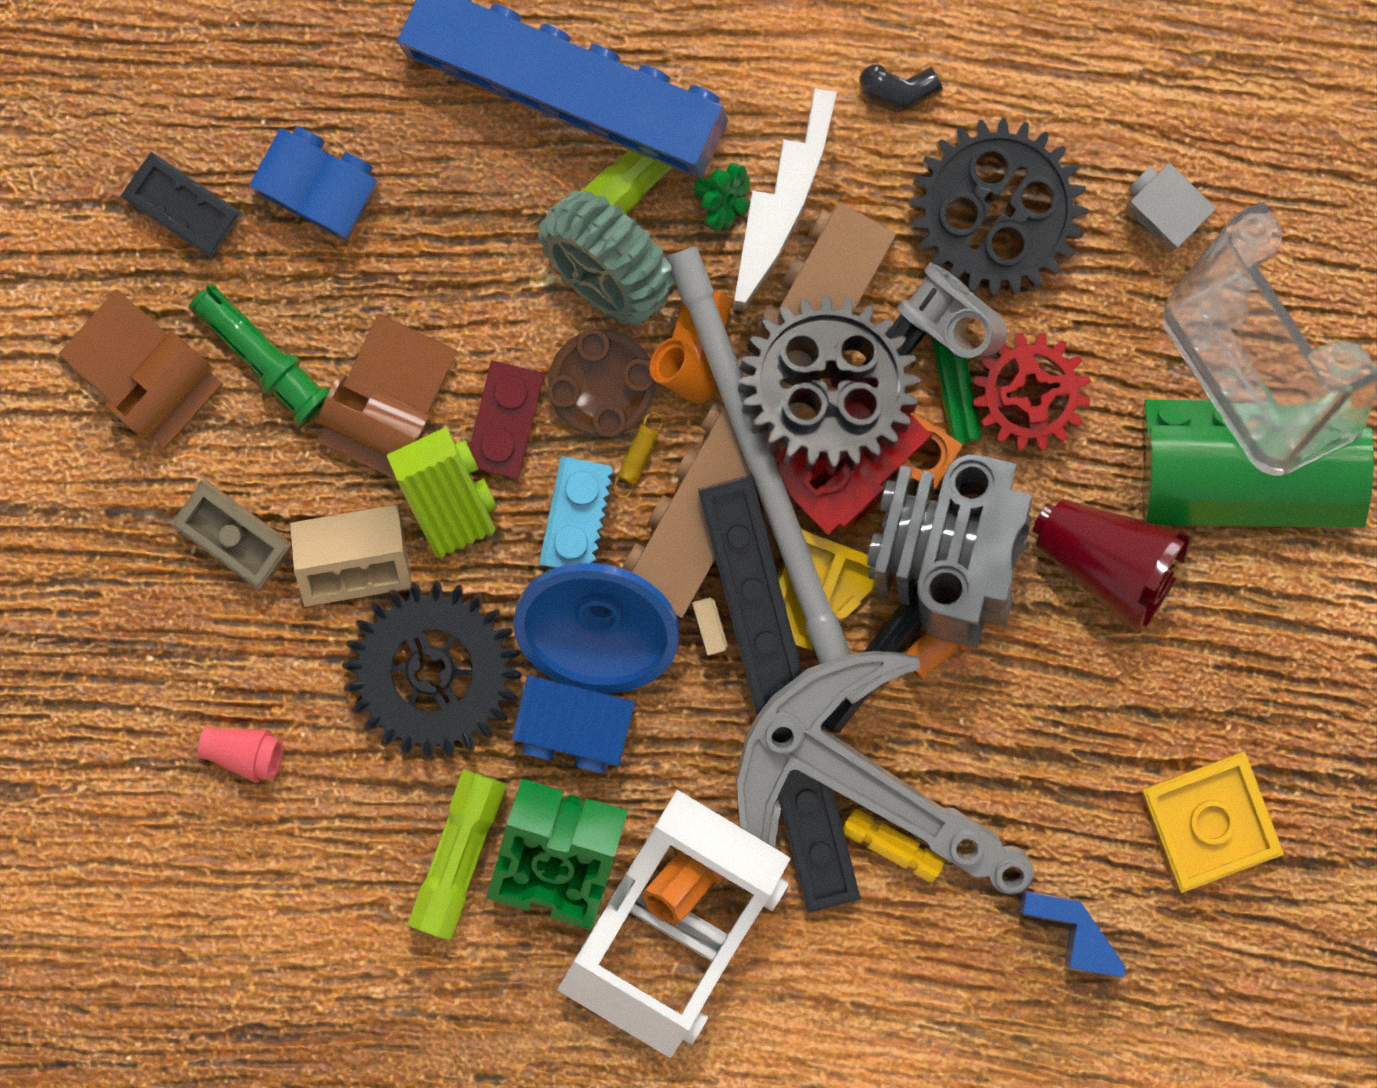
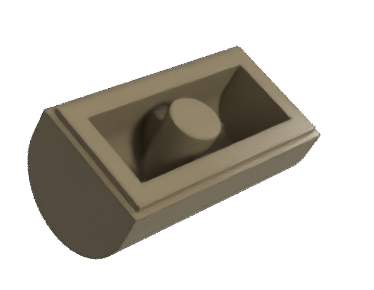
[171,479,292,590]

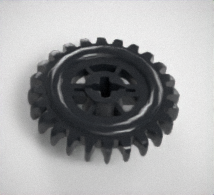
[342,580,522,761]

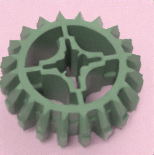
[538,191,675,325]

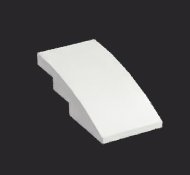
[733,88,837,313]

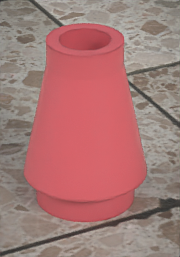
[197,726,283,783]

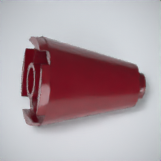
[1032,499,1192,634]

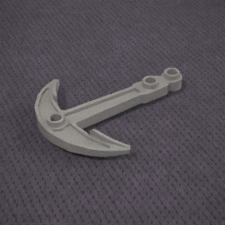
[735,651,1033,895]

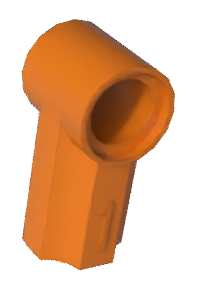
[649,291,733,404]
[640,848,724,926]

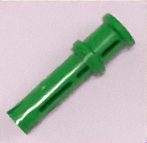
[188,283,330,427]

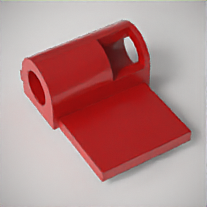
[775,381,932,536]

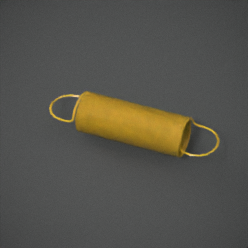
[614,412,662,498]

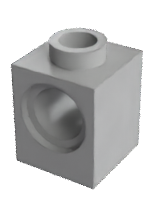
[1125,163,1216,253]

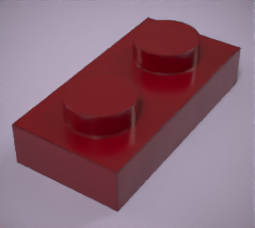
[469,360,545,480]

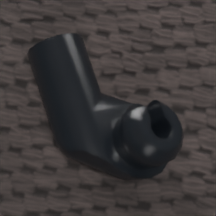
[859,64,943,112]

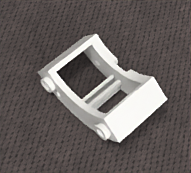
[557,790,791,1058]

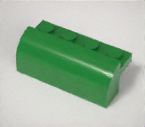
[1142,400,1374,528]

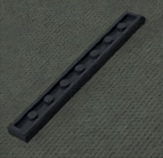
[698,475,861,913]

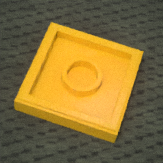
[1141,751,1284,893]

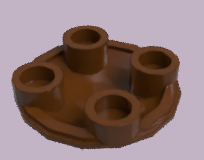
[548,329,656,437]

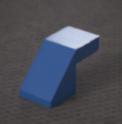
[1018,890,1126,978]

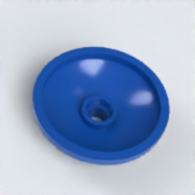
[514,563,680,693]

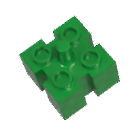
[486,779,628,930]

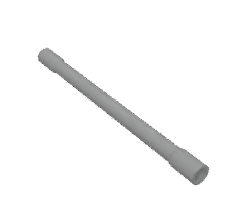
[666,246,851,664]

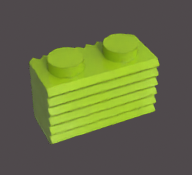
[387,427,498,558]

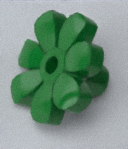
[693,163,751,231]

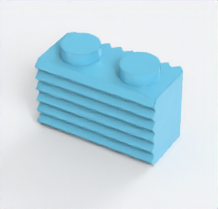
[539,456,615,569]

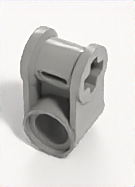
[897,263,1007,358]

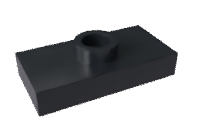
[120,152,243,260]

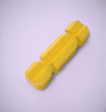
[842,809,945,882]

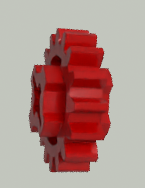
[971,332,1091,451]

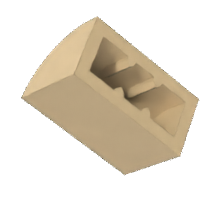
[290,504,412,607]

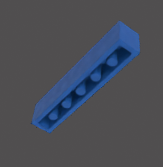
[397,0,729,179]

